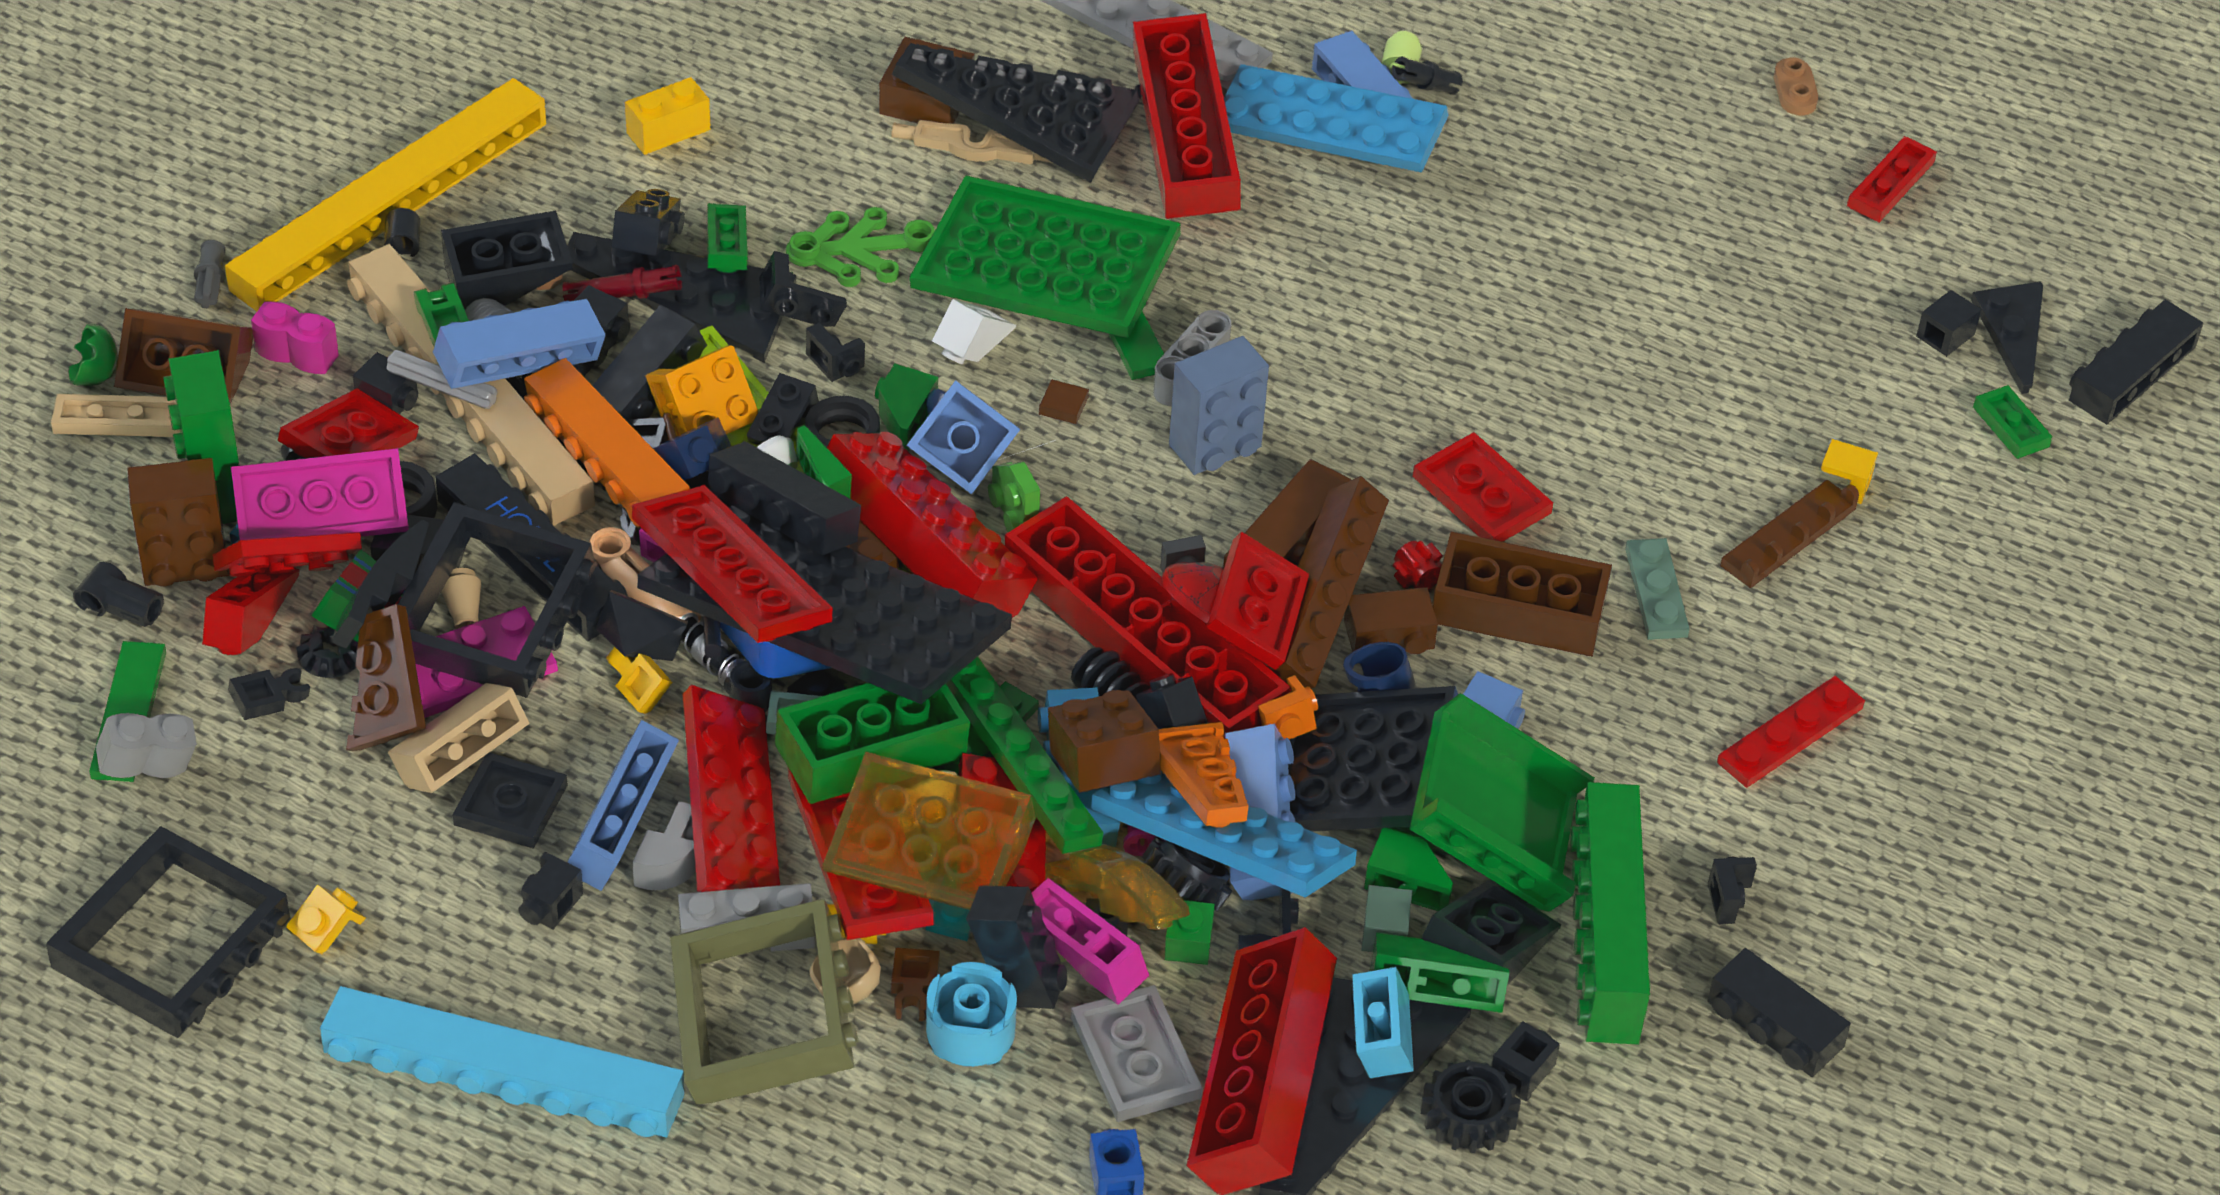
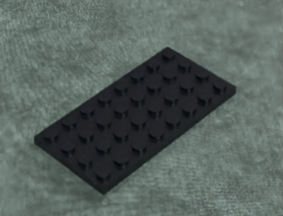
[637,505,1012,704]

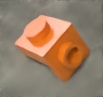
[1258,675,1318,740]

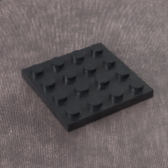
[1288,686,1458,831]

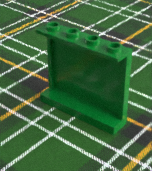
[1410,693,1595,912]

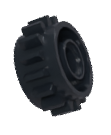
[1142,837,1232,911]
[1420,1060,1521,1153]

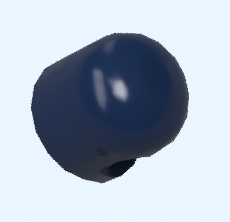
[1343,642,1416,692]

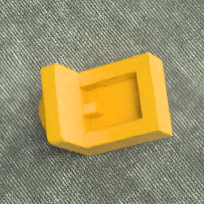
[286,884,366,954]

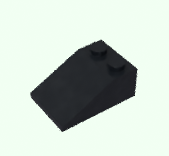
[441,210,573,310]
[1421,879,1561,986]

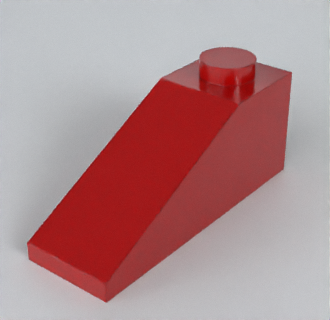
[202,567,300,655]

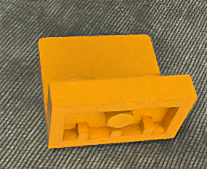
[645,345,758,436]

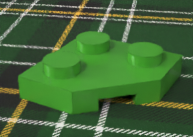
[988,462,1040,532]

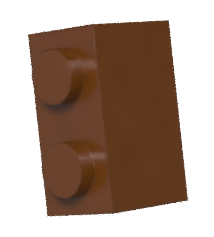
[1344,587,1438,654]

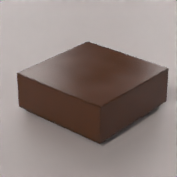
[1039,379,1089,424]

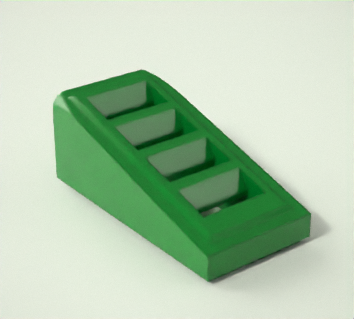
[796,425,852,499]

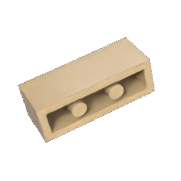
[388,683,530,793]

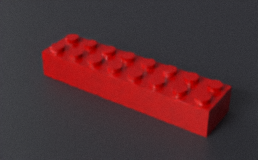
[1005,496,1291,739]

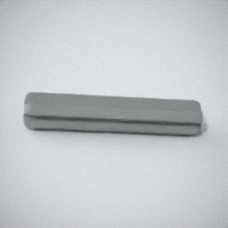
[387,350,497,409]

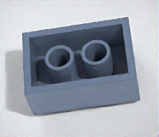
[1169,336,1269,475]

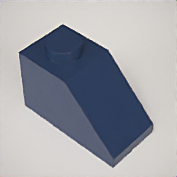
[653,417,731,480]

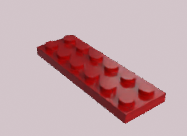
[632,485,833,643]
[683,684,780,892]
[788,768,934,940]

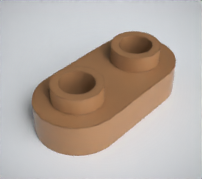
[1774,57,1819,116]

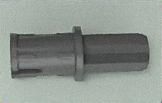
[194,240,226,309]

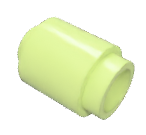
[1381,31,1422,84]

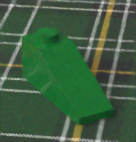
[1370,932,1510,1013]

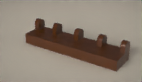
[1720,479,1859,589]

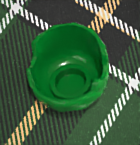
[68,324,118,386]

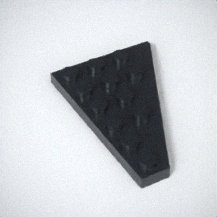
[892,43,1142,183]
[1259,977,1472,1195]

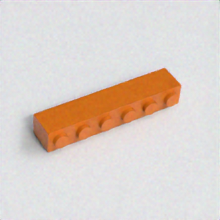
[524,358,690,527]

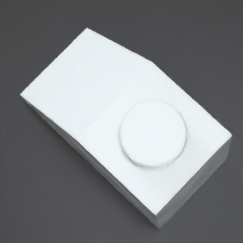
[932,299,1016,364]

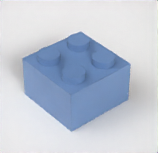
[907,380,1020,494]

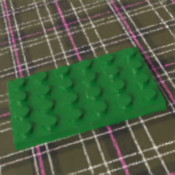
[909,175,1181,338]

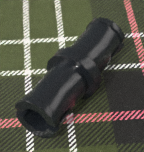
[1392,56,1463,95]

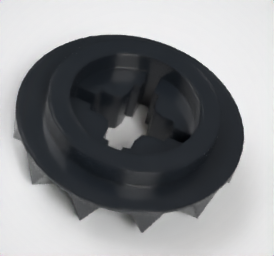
[296,625,358,678]

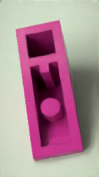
[1032,878,1149,1005]

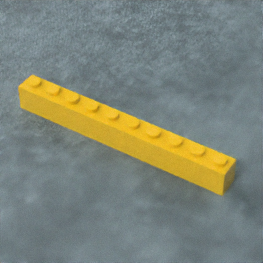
[225,78,546,312]

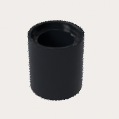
[384,208,420,257]

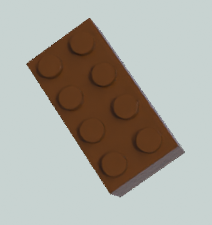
[1433,531,1612,657]

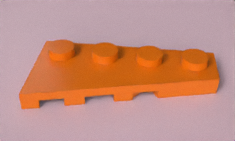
[1159,722,1248,828]

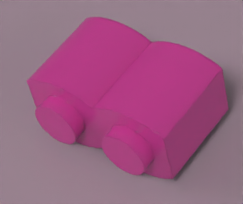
[251,301,339,374]

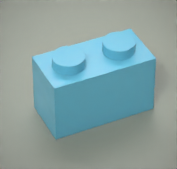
[1352,967,1414,1078]

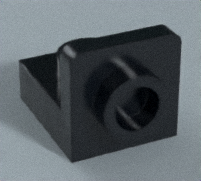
[806,322,865,382]
[1707,857,1757,925]

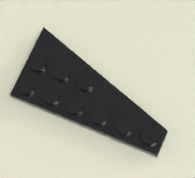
[567,232,796,363]

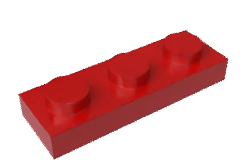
[1847,136,1937,223]

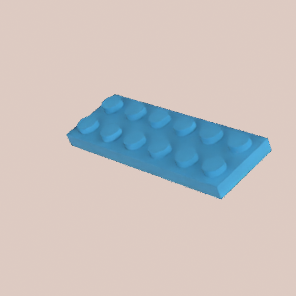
[1224,64,1449,173]
[1091,771,1357,898]

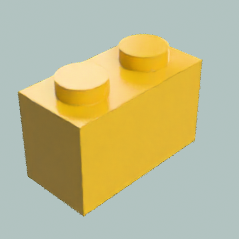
[625,77,710,155]

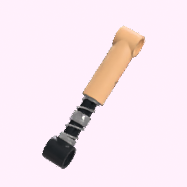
[590,527,772,712]

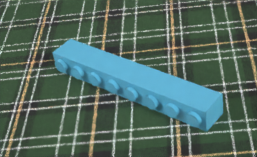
[320,986,685,1138]

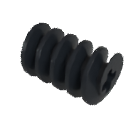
[1071,647,1151,702]

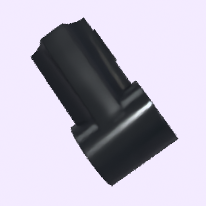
[73,561,164,627]

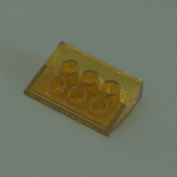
[822,752,1036,910]

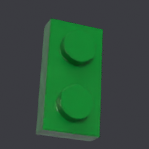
[1973,385,2053,459]

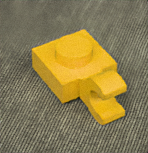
[606,647,673,714]

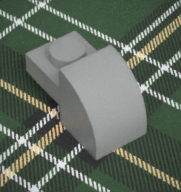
[633,801,696,890]

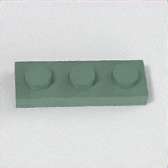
[1625,538,1690,640]

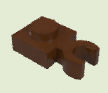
[891,947,940,1021]

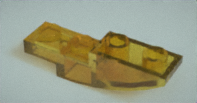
[1045,844,1190,929]

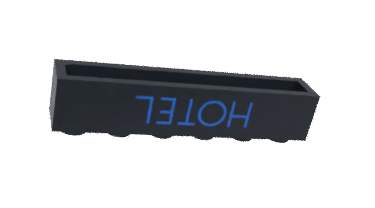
[435,453,628,642]

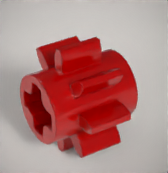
[1392,541,1443,589]

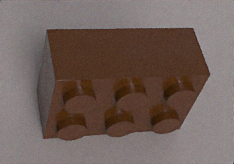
[127,458,229,587]

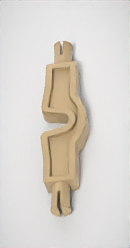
[891,120,1053,164]

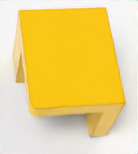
[1821,439,1878,504]

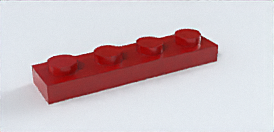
[1717,676,1865,788]

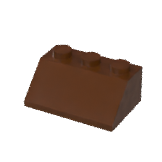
[114,308,253,405]

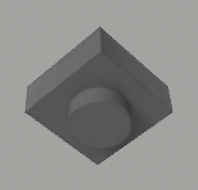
[1160,535,1206,573]

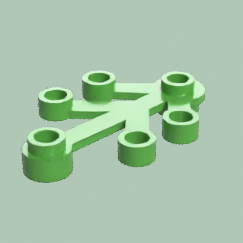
[786,207,935,287]

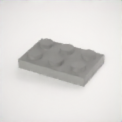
[1071,985,1203,1122]

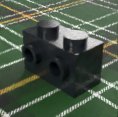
[611,189,685,256]

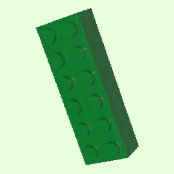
[1570,782,1650,1045]

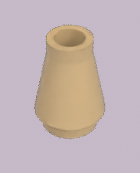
[441,568,481,629]

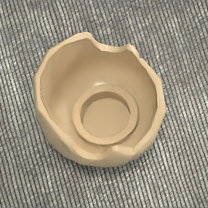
[810,938,881,1004]

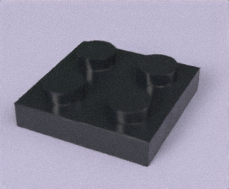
[452,752,568,849]

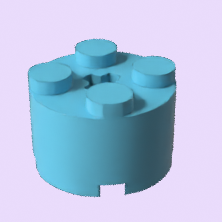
[926,962,1017,1066]

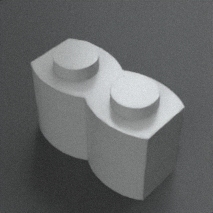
[96,713,197,778]

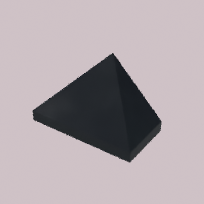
[596,590,688,661]

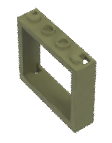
[670,899,859,1104]

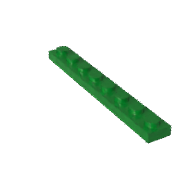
[946,657,1104,854]

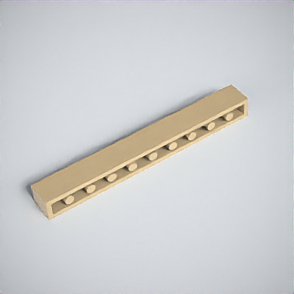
[347,244,595,526]

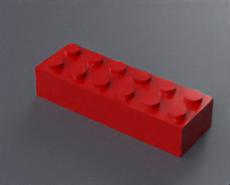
[1133,13,1241,219]
[827,432,1038,618]
[1186,927,1337,1195]

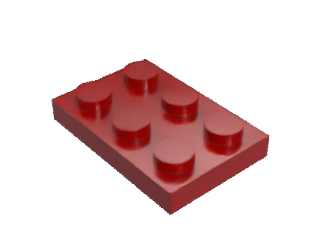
[277,388,419,458]
[1412,432,1554,542]
[213,532,362,577]
[1207,532,1309,670]

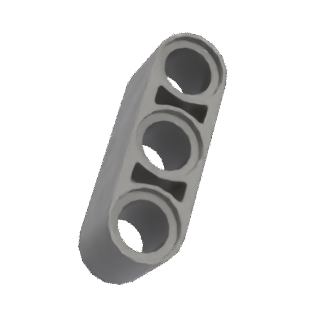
[1154,310,1231,406]

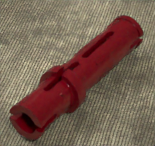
[562,265,682,302]

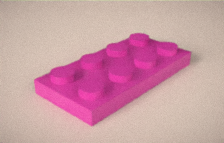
[231,449,408,540]
[416,606,558,718]

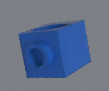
[1089,1129,1144,1195]

